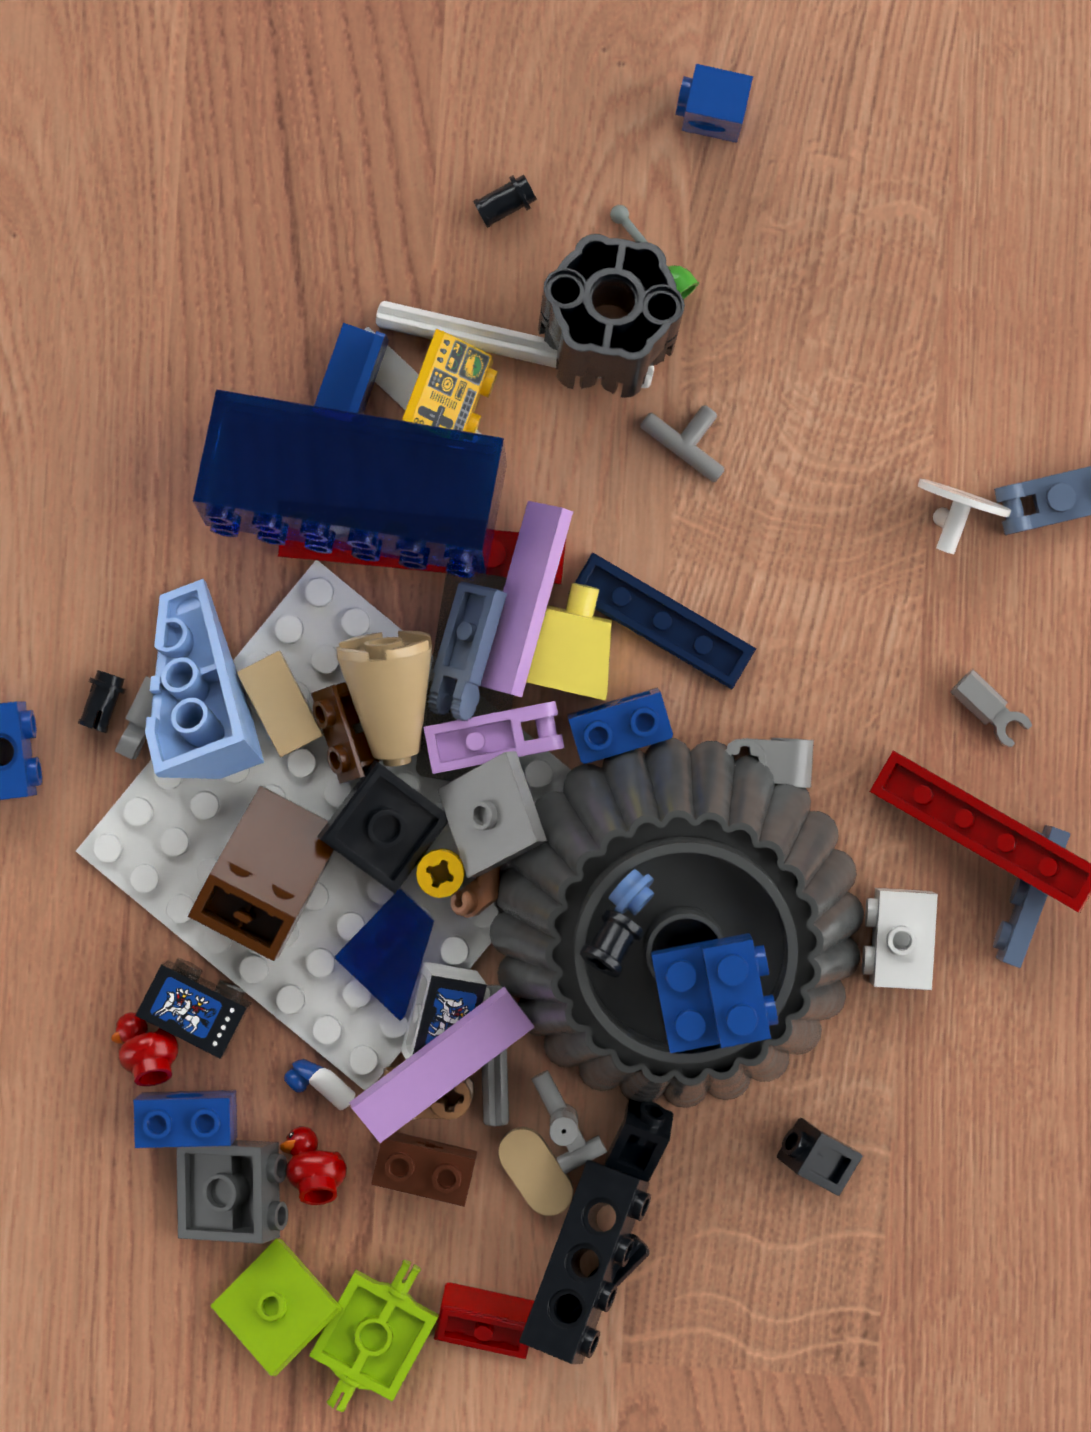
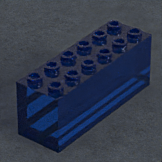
[193,389,507,578]

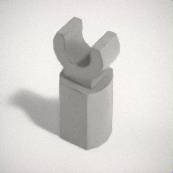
[950,669,1032,747]
[115,676,153,760]

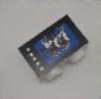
[401,961,490,1059]

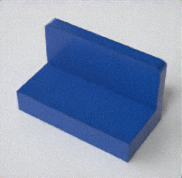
[312,323,389,430]

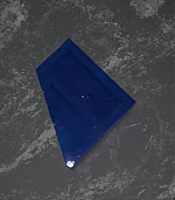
[334,888,435,1021]

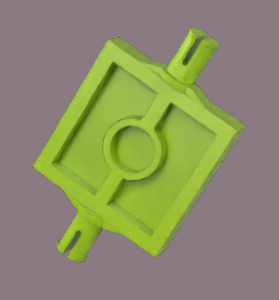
[309,1260,439,1412]

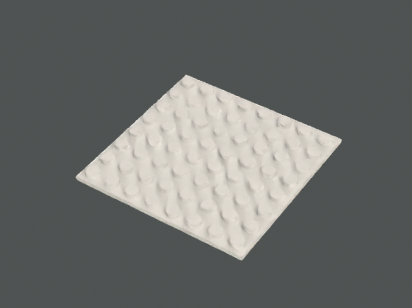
[76,560,571,1091]

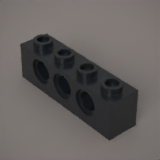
[519,1160,651,1364]

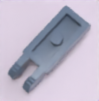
[427,581,507,721]

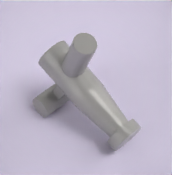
[531,1070,607,1174]

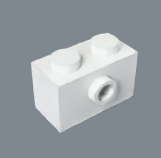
[862,888,938,990]

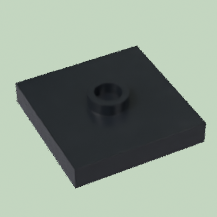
[317,759,448,894]

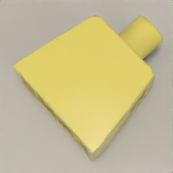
[526,583,612,701]

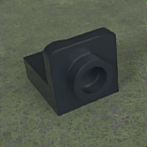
[605,1099,673,1182]
[777,1118,863,1196]

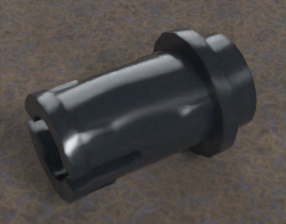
[473,174,537,228]
[78,670,126,733]

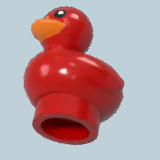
[111,1012,179,1086]
[280,1126,347,1205]

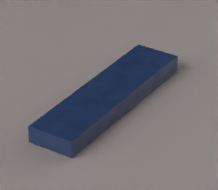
[568,552,757,690]

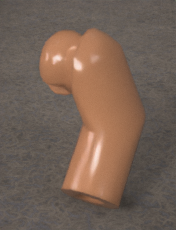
[450,866,500,918]

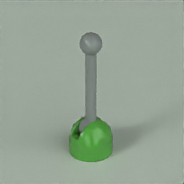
[610,205,699,299]

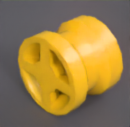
[416,848,465,898]

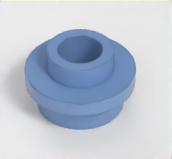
[608,869,655,915]

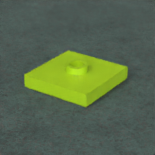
[210,1238,343,1376]

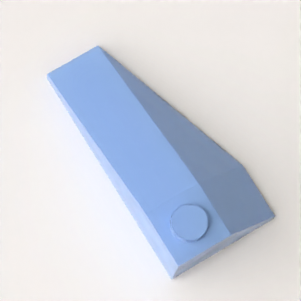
[145,579,264,779]

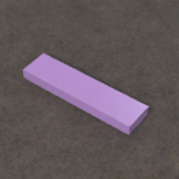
[478,501,573,697]
[349,986,535,1143]

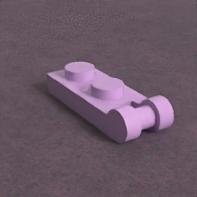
[423,701,565,774]

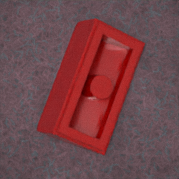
[434,1282,534,1359]

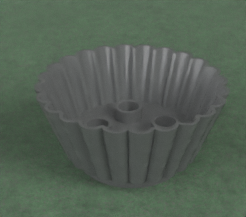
[489,738,864,1108]

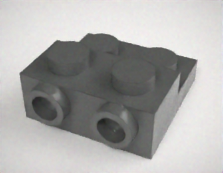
[176,1140,288,1244]

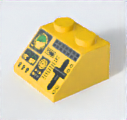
[402,329,498,450]

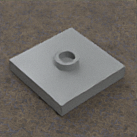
[437,751,547,878]

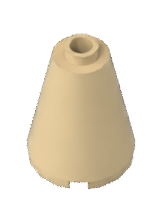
[336,631,433,766]

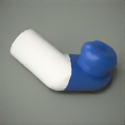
[284,1059,355,1111]

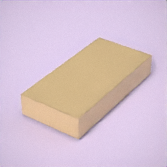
[237,651,324,757]

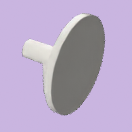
[917,479,1011,554]

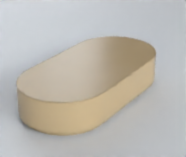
[499,1127,573,1216]

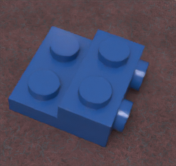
[651,933,779,1053]

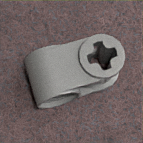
[725,738,814,788]

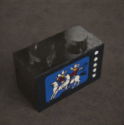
[135,958,252,1059]

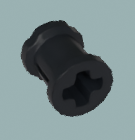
[580,910,644,977]

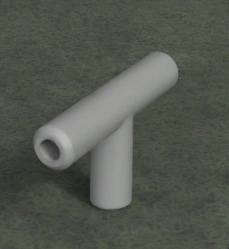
[640,405,725,482]

